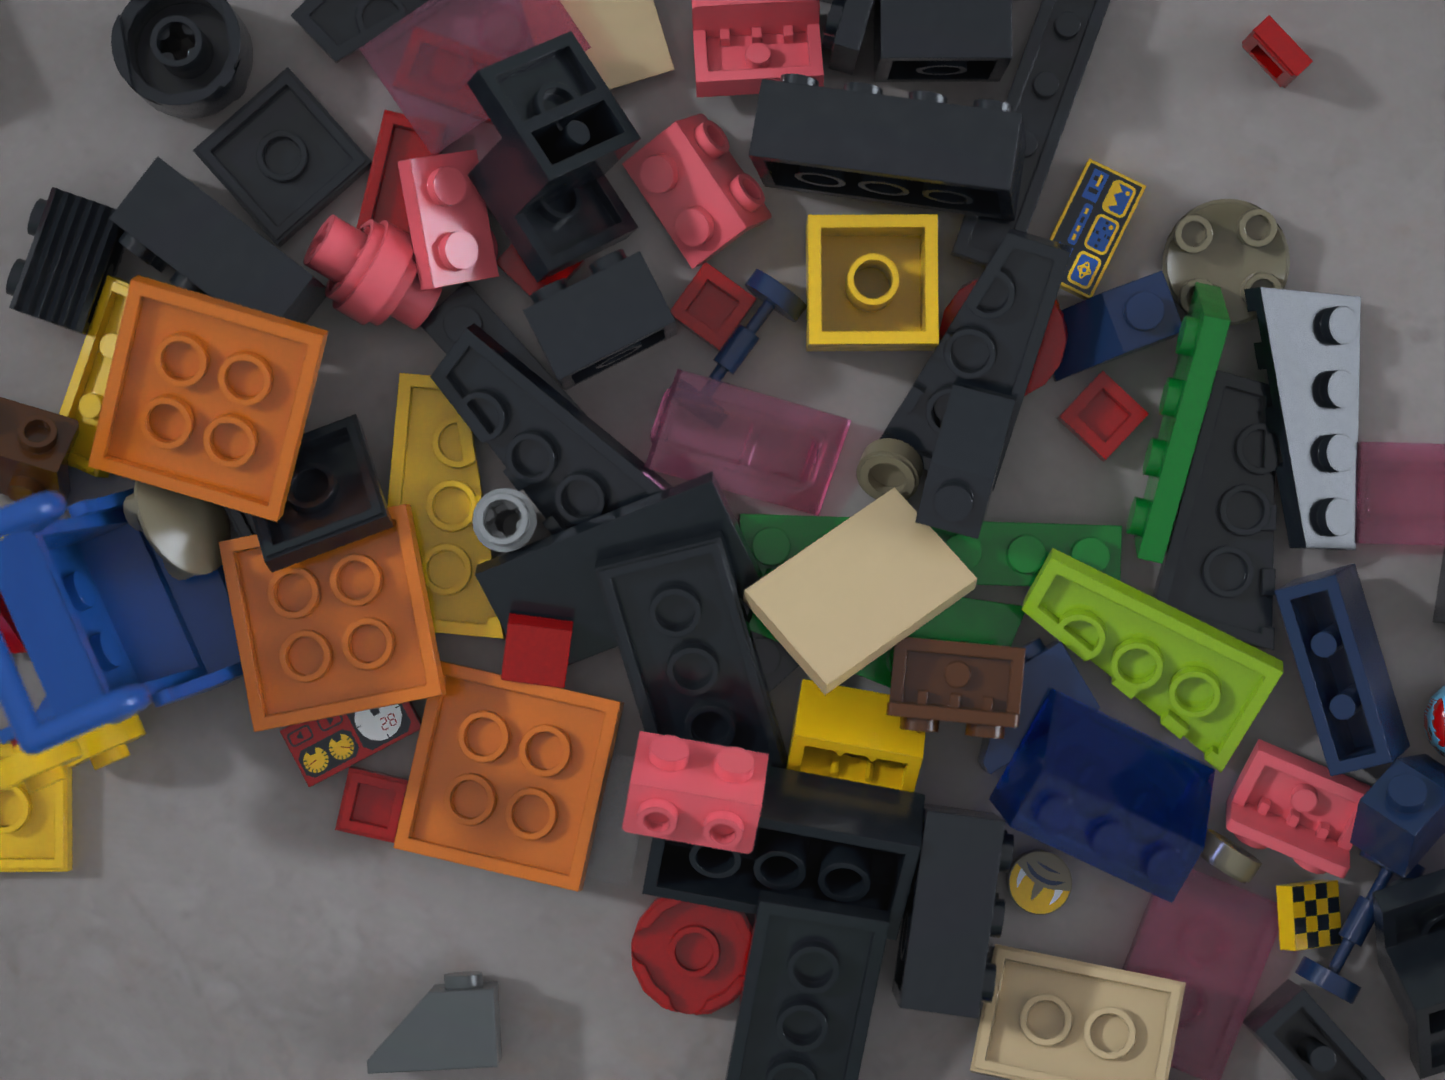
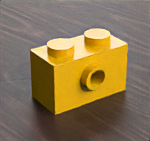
[786,679,926,793]

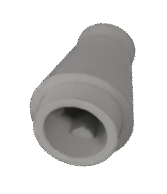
[472,488,536,552]

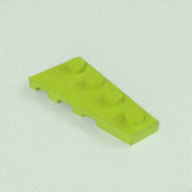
[1022,548,1283,773]

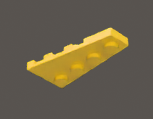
[387,373,505,639]

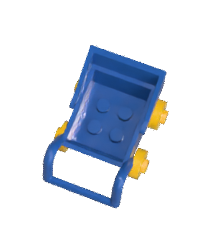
[0,488,243,794]

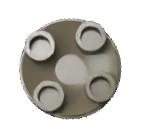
[1162,199,1290,326]
[123,481,231,580]

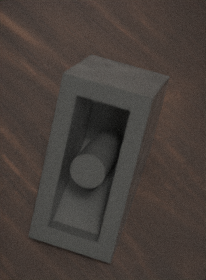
[367,971,502,1074]

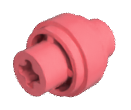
[303,215,443,330]

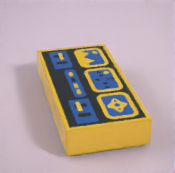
[1049,158,1146,300]

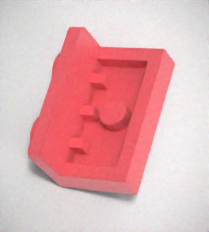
[691,0,824,97]
[622,113,772,269]
[398,149,499,290]
[622,731,769,854]
[1226,739,1372,878]

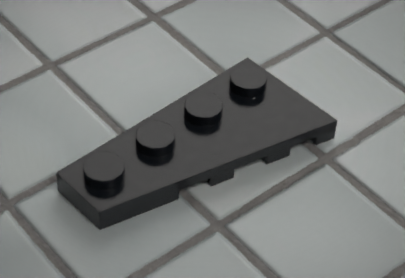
[1152,370,1278,650]

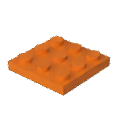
[88,275,329,522]
[218,504,447,732]
[393,660,624,892]

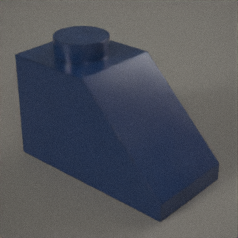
[1052,271,1182,382]
[978,637,1101,774]
[1350,754,1445,878]

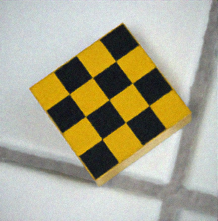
[1276,879,1342,951]

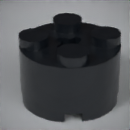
[111,0,253,119]

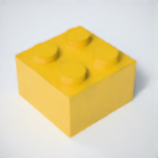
[806,214,939,351]

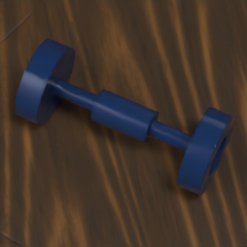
[666,269,807,430]
[1295,850,1426,1005]

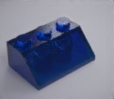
[989,688,1215,903]

